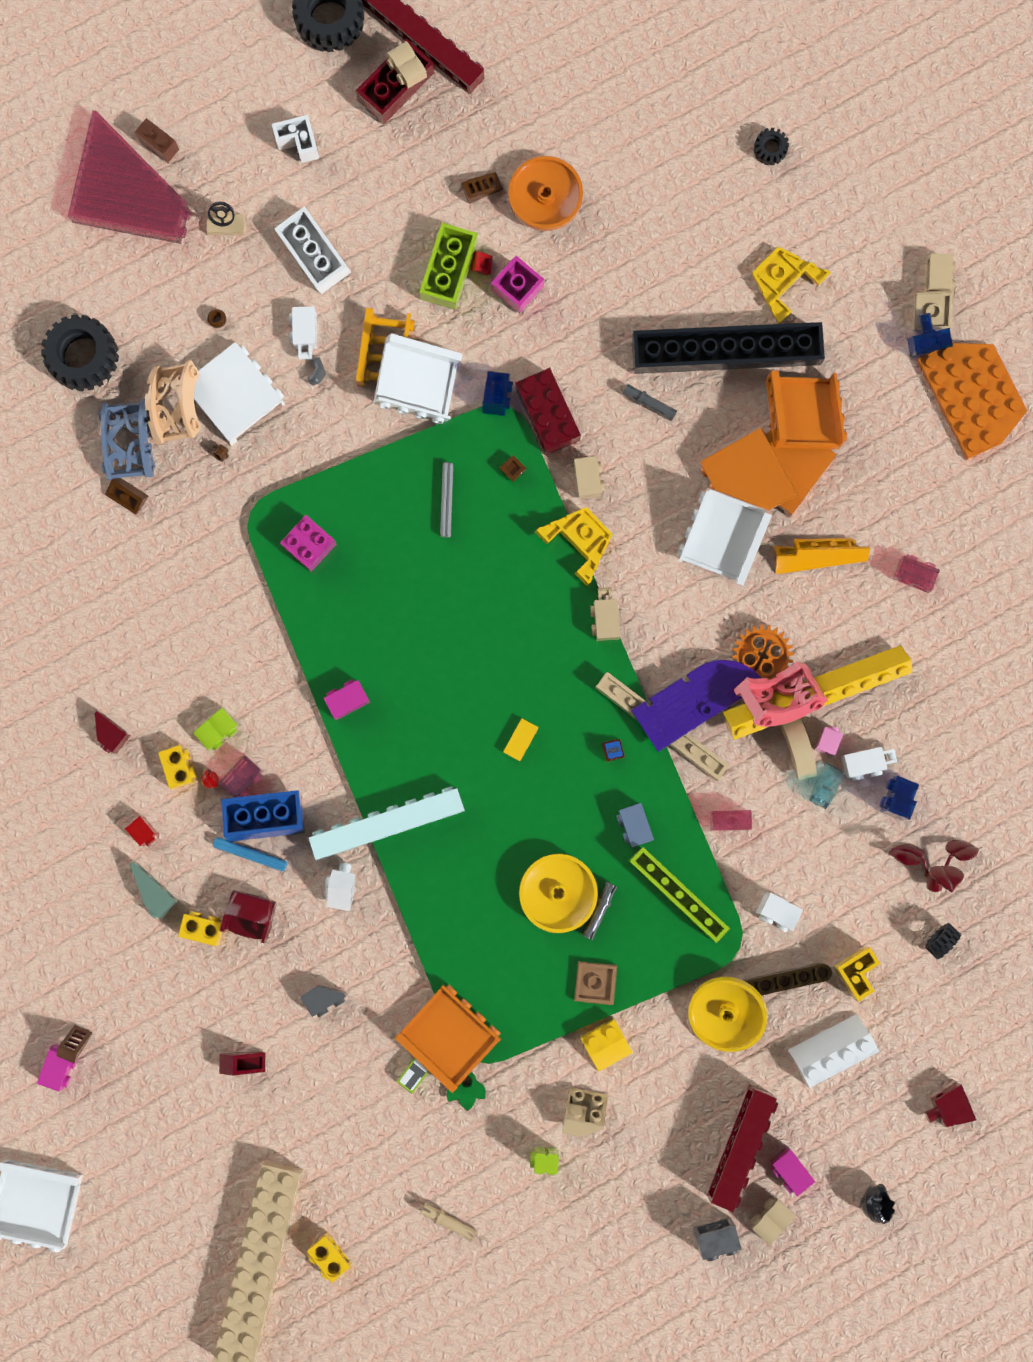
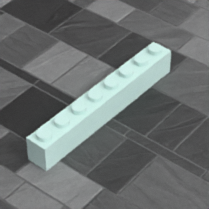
[309,786,465,860]

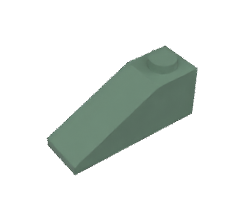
[130,862,179,919]

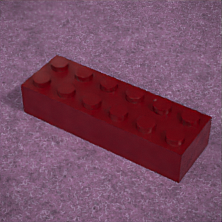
[706,1084,778,1212]

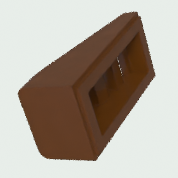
[461,172,503,204]
[56,1025,93,1064]

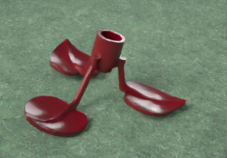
[888,840,979,893]

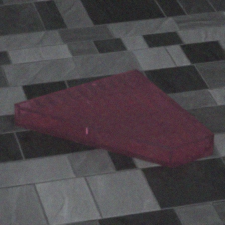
[68,110,191,244]

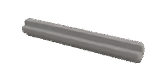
[440,462,453,538]

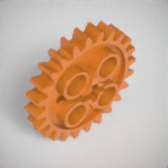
[731,624,794,680]

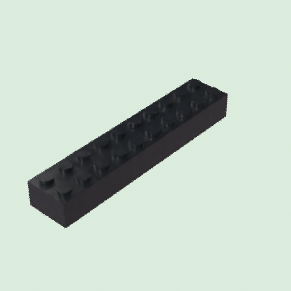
[632,322,825,374]

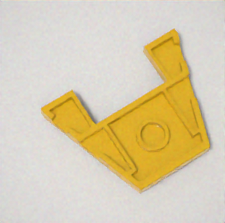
[751,246,831,324]
[535,507,613,586]

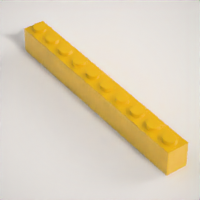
[723,645,912,740]

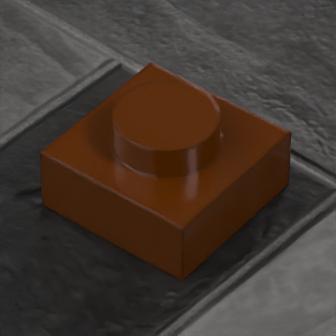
[500,455,526,483]

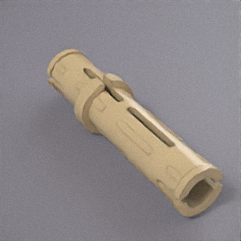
[419,1202,477,1242]

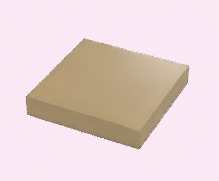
[913,290,954,331]

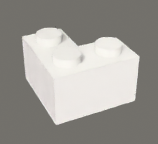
[272,115,320,163]
[755,892,803,932]

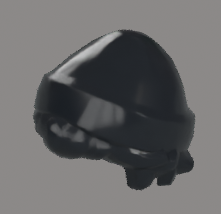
[860,1184,895,1224]

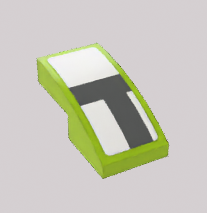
[396,1058,429,1094]

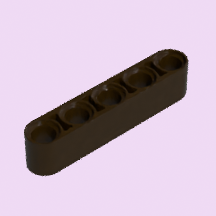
[743,963,832,996]

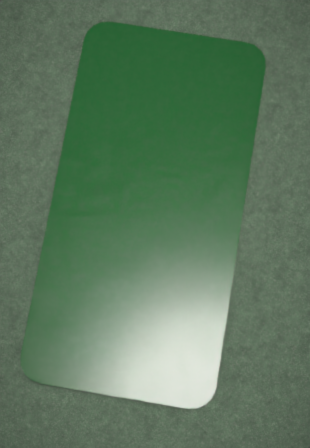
[247,404,743,1064]

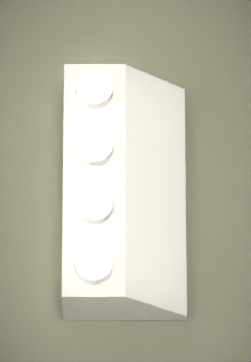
[788,1014,880,1088]

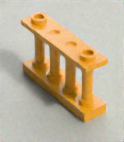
[356,308,415,387]

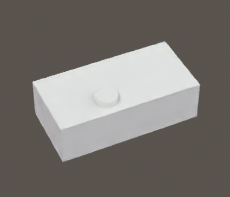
[275,206,351,294]

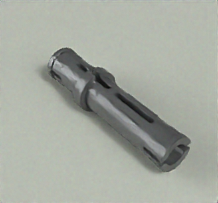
[622,384,678,421]
[582,882,617,940]

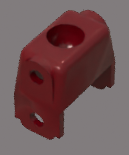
[220,890,277,944]

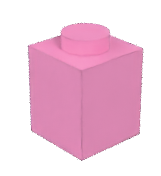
[814,725,843,757]

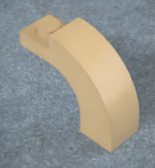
[779,719,817,781]

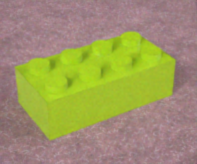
[419,223,478,310]

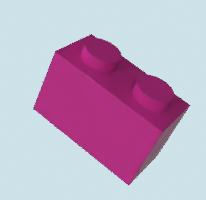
[324,679,370,720]
[37,1044,78,1092]
[770,1147,816,1196]

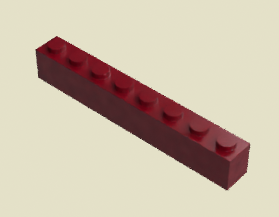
[362,0,484,94]

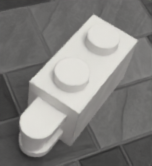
[289,306,318,360]
[841,747,898,781]

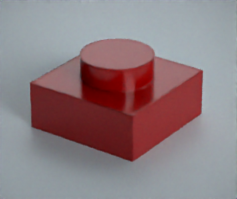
[471,251,493,275]

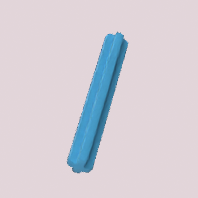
[213,837,287,872]

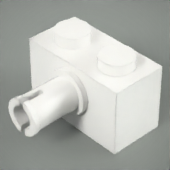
[324,863,355,911]

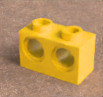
[158,745,196,790]
[178,911,222,946]
[307,1232,352,1283]

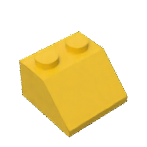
[580,1018,633,1071]

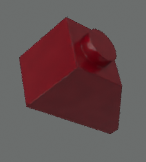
[94,711,131,754]
[219,1052,266,1076]

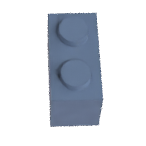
[616,803,654,848]

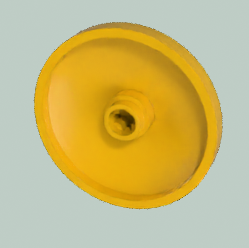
[519,854,598,933]
[688,977,768,1052]

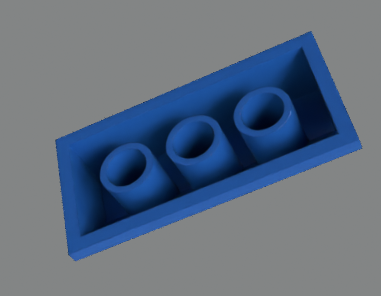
[221,790,305,842]

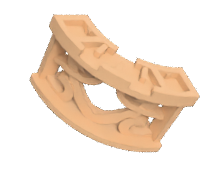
[145,360,201,445]

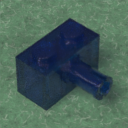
[907,313,953,357]
[482,371,513,416]

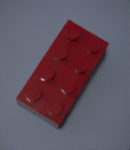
[355,38,435,124]
[515,368,581,455]

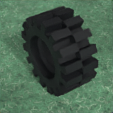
[754,127,789,166]
[925,923,961,959]

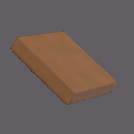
[574,961,617,1005]

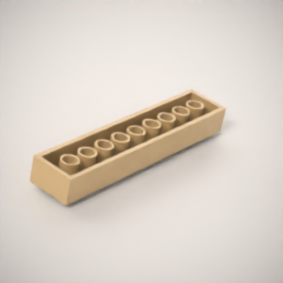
[213,1160,303,1362]

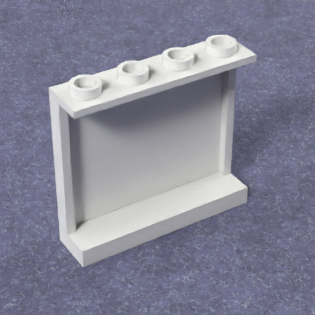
[373,333,462,424]
[194,342,285,446]
[677,487,772,585]
[0,1159,83,1252]

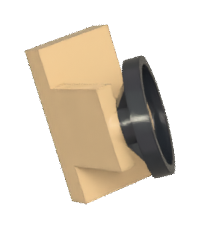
[207,201,245,235]

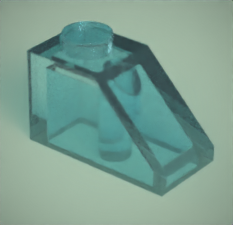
[809,763,844,809]

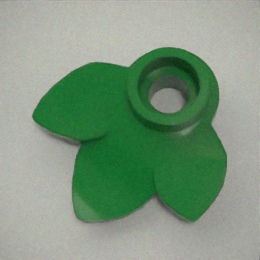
[447,1072,486,1111]

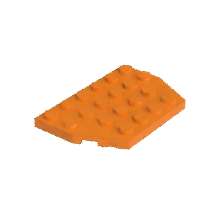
[917,343,1027,460]

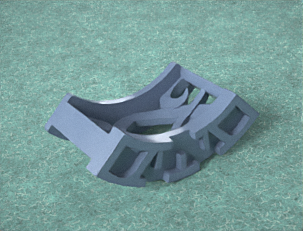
[98,399,155,480]

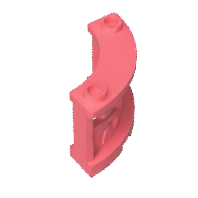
[734,661,828,727]

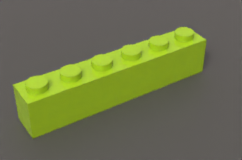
[628,847,730,943]

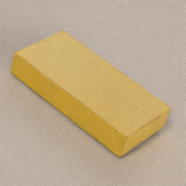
[503,719,539,761]

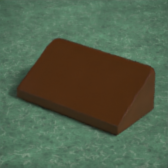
[105,478,149,515]

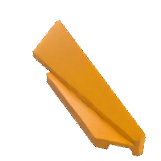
[774,538,870,574]

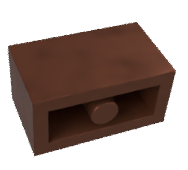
[135,118,179,163]

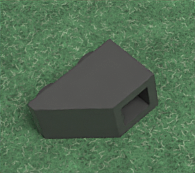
[300,985,347,1018]

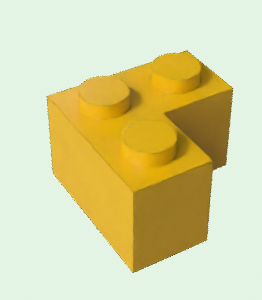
[833,946,881,1002]

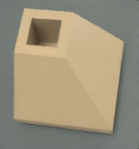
[562,1087,608,1137]

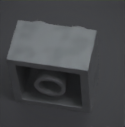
[693,1217,742,1261]

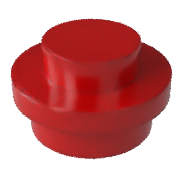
[201,770,219,789]

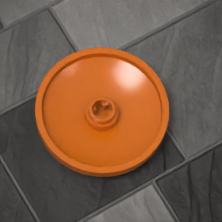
[508,156,583,231]

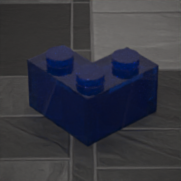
[879,776,919,821]

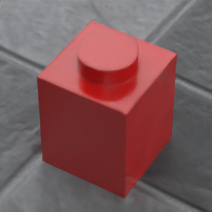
[125,816,158,847]

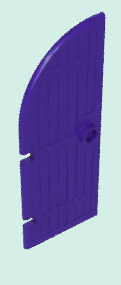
[631,660,761,752]

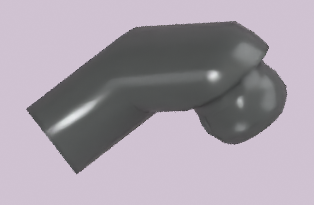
[308,357,326,386]

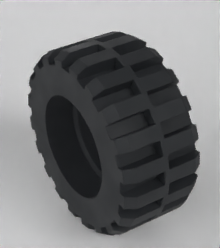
[292,0,365,52]
[41,314,119,391]

